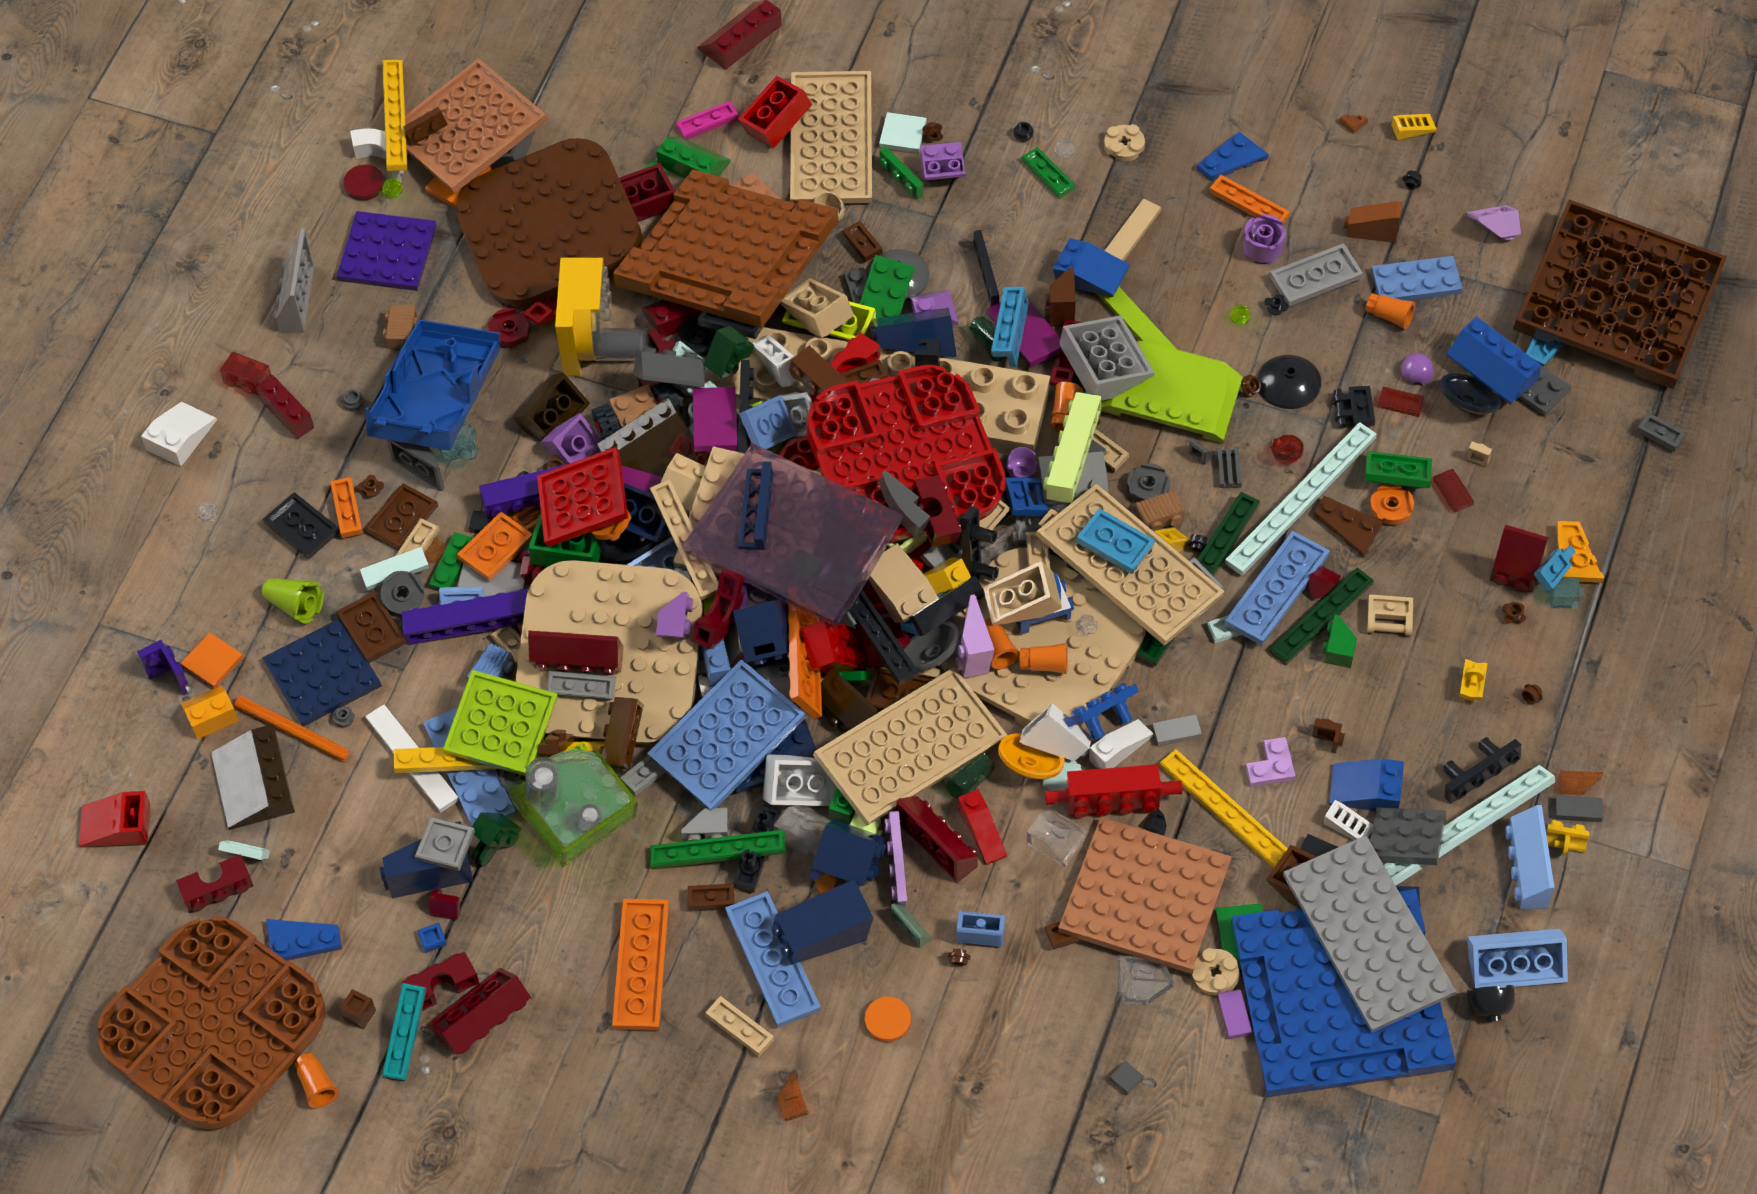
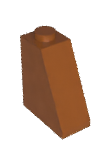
[1344,201,1402,243]

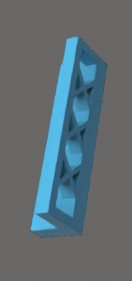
[991,287,1029,367]

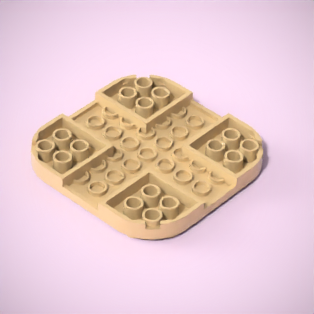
[938,548,1146,729]
[516,561,704,746]

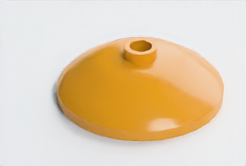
[998,733,1065,780]

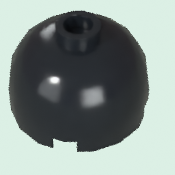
[1467,985,1515,1022]

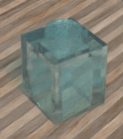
[1549,578,1584,608]

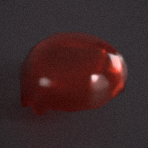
[1270,434,1304,464]

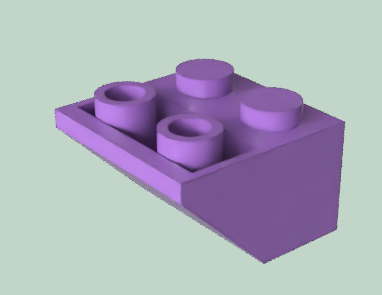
[921,142,966,180]
[656,592,693,639]

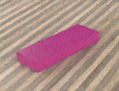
[676,101,739,140]

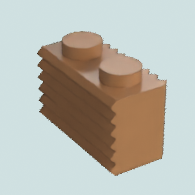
[383,305,418,350]
[1134,490,1185,532]

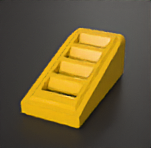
[1391,114,1437,140]

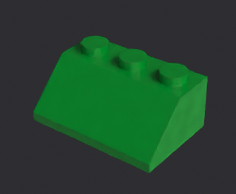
[656,136,731,179]
[528,514,602,567]

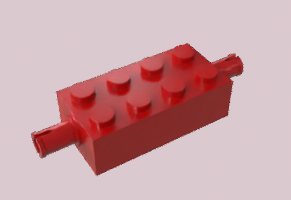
[1045,764,1183,818]

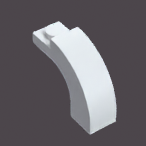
[350,129,404,184]

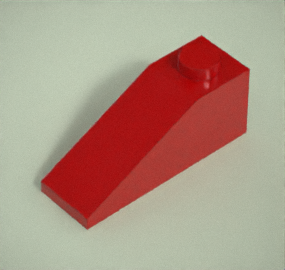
[958,789,1007,865]

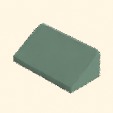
[891,904,932,948]

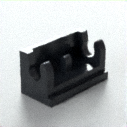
[915,338,940,367]

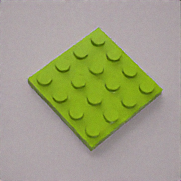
[443,670,558,777]

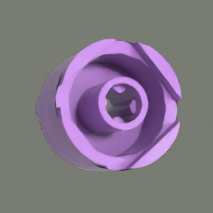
[1243,214,1286,264]

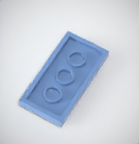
[1371,256,1463,301]

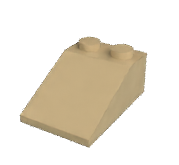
[780,278,854,338]
[861,543,938,623]
[983,561,1062,626]

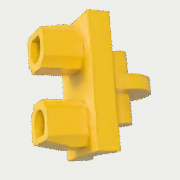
[1459,659,1488,702]
[1546,820,1589,856]

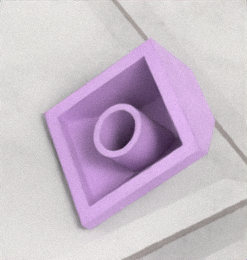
[1466,205,1521,240]

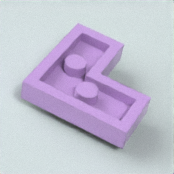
[1246,737,1296,787]

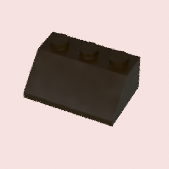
[512,373,590,442]
[821,668,878,734]

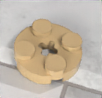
[1104,124,1145,162]
[1192,948,1240,996]

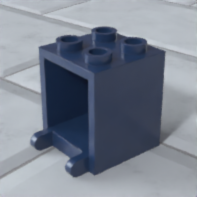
[733,598,790,665]
[810,819,887,886]

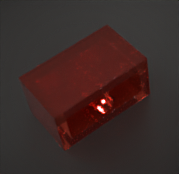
[220,351,272,396]

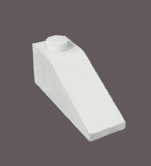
[753,335,798,387]
[1089,719,1154,769]

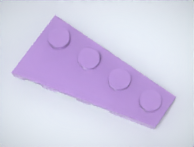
[885,811,907,906]

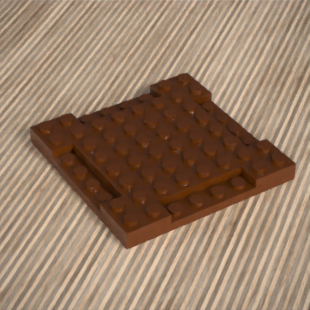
[1513,199,1727,389]

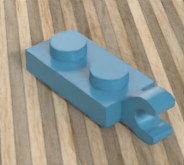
[1534,545,1575,592]

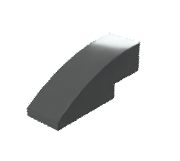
[879,470,930,538]

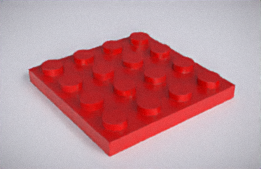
[537,447,628,547]

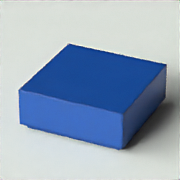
[417,923,447,953]

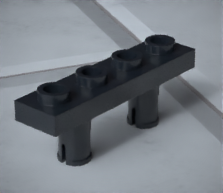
[960,506,999,581]
[1443,737,1522,804]
[732,805,782,893]

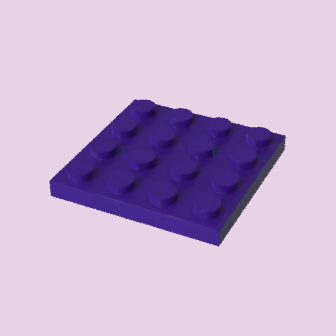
[337,211,437,291]

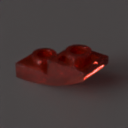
[668,433,710,466]

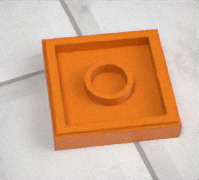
[180,632,244,688]

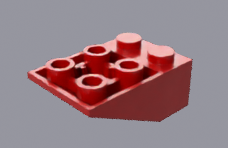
[801,619,865,673]
[79,791,150,847]

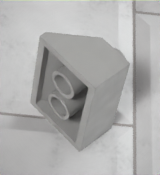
[1038,451,1108,500]

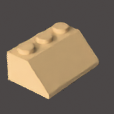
[661,453,706,514]

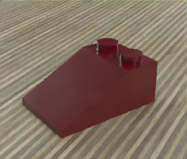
[1490,525,1548,593]

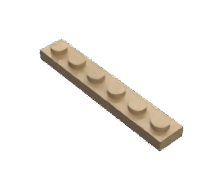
[650,479,719,600]

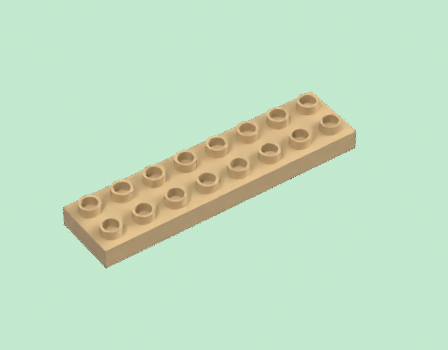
[704,327,1050,455]

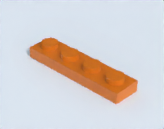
[1209,175,1290,225]

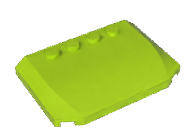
[1101,341,1243,444]

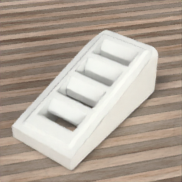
[1323,800,1373,840]

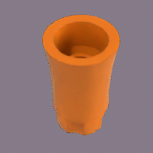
[1365,293,1415,330]
[1051,382,1084,432]
[985,618,1020,669]
[1019,643,1068,674]
[294,1053,339,1108]

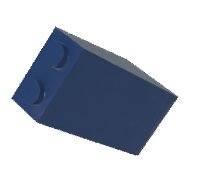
[871,307,957,357]
[380,821,473,898]
[771,879,873,965]

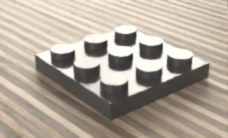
[1370,807,1446,865]

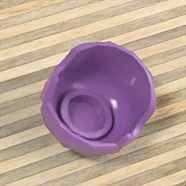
[1400,353,1435,385]
[1006,447,1039,478]

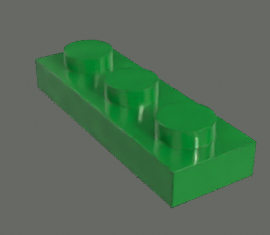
[879,146,924,200]
[429,532,474,591]

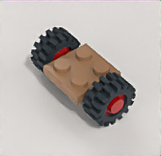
[591,382,683,440]

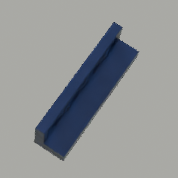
[738,461,774,550]

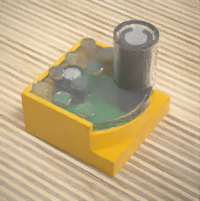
[555,258,648,376]

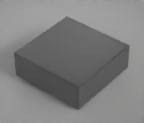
[1110,1061,1144,1095]

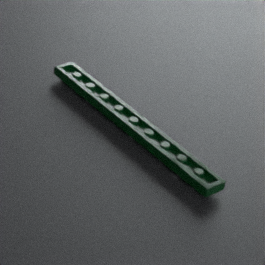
[1137,492,1260,667]

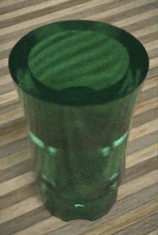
[969,316,1006,362]
[944,753,995,800]

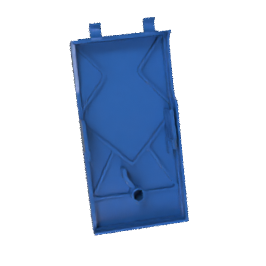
[365,319,500,451]

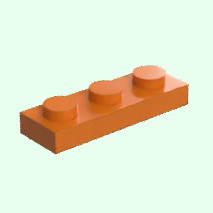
[330,477,363,538]

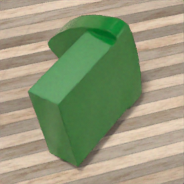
[838,670,872,685]

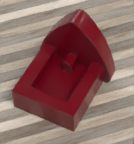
[515,551,538,586]
[1309,566,1341,600]
[429,889,460,920]

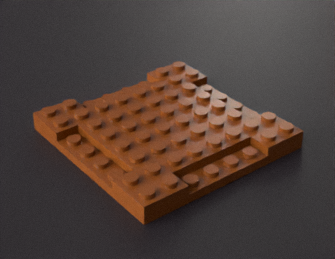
[613,169,839,328]

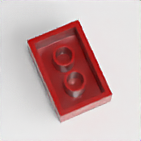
[738,76,812,149]

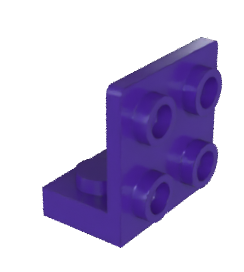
[137,640,188,695]

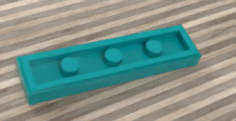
[382,983,427,1081]

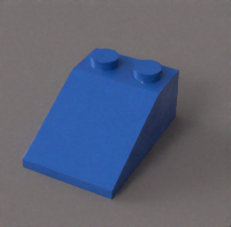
[1053,238,1130,297]
[1329,758,1404,811]

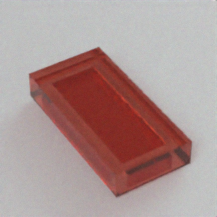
[1377,386,1424,417]
[1433,469,1474,513]

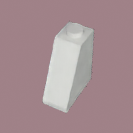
[1019,703,1091,761]

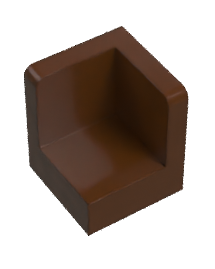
[340,989,376,1029]

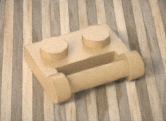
[1367,594,1413,636]

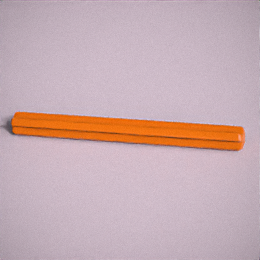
[234,696,350,761]

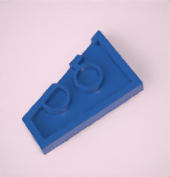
[1197,131,1269,181]
[266,919,342,961]

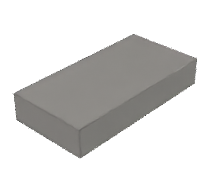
[1152,715,1202,746]

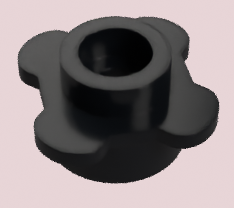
[1264,294,1288,316]

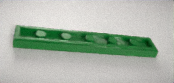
[650,830,786,869]

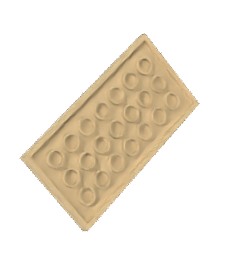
[790,71,872,203]
[1036,484,1225,646]
[813,667,1008,826]

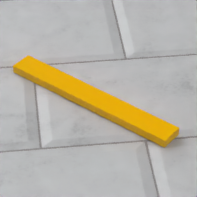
[382,60,407,171]
[1160,749,1288,868]

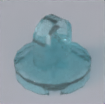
[438,421,479,460]

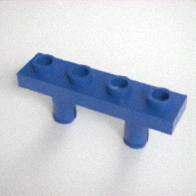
[1065,683,1139,740]

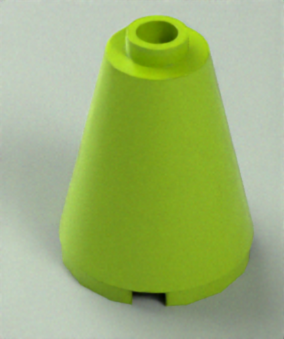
[262,578,324,624]

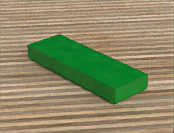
[1022,147,1075,199]

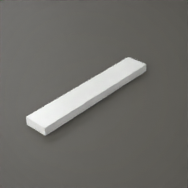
[366,705,459,813]

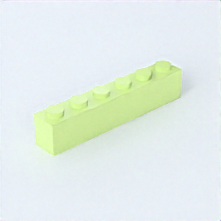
[1043,392,1101,503]

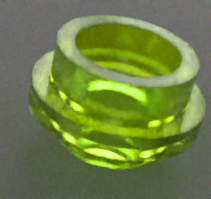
[382,178,403,198]
[1230,304,1251,325]

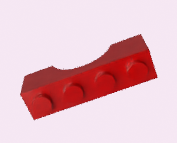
[807,333,880,403]

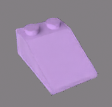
[955,594,994,678]

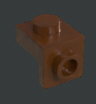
[1312,718,1345,753]

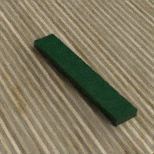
[1269,567,1374,665]

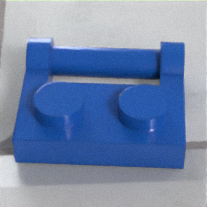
[1005,477,1049,519]

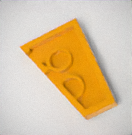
[1556,521,1604,583]

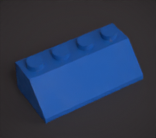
[1446,316,1542,405]

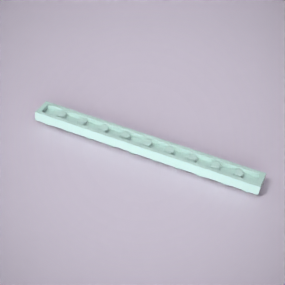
[1225,422,1377,576]
[1384,765,1555,886]

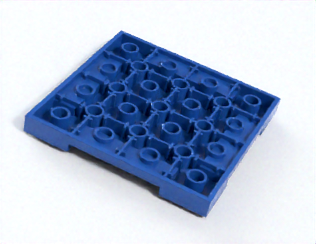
[1231,889,1456,1098]

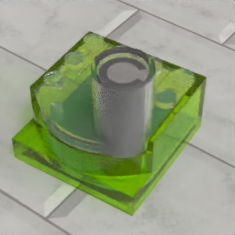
[509,742,638,867]

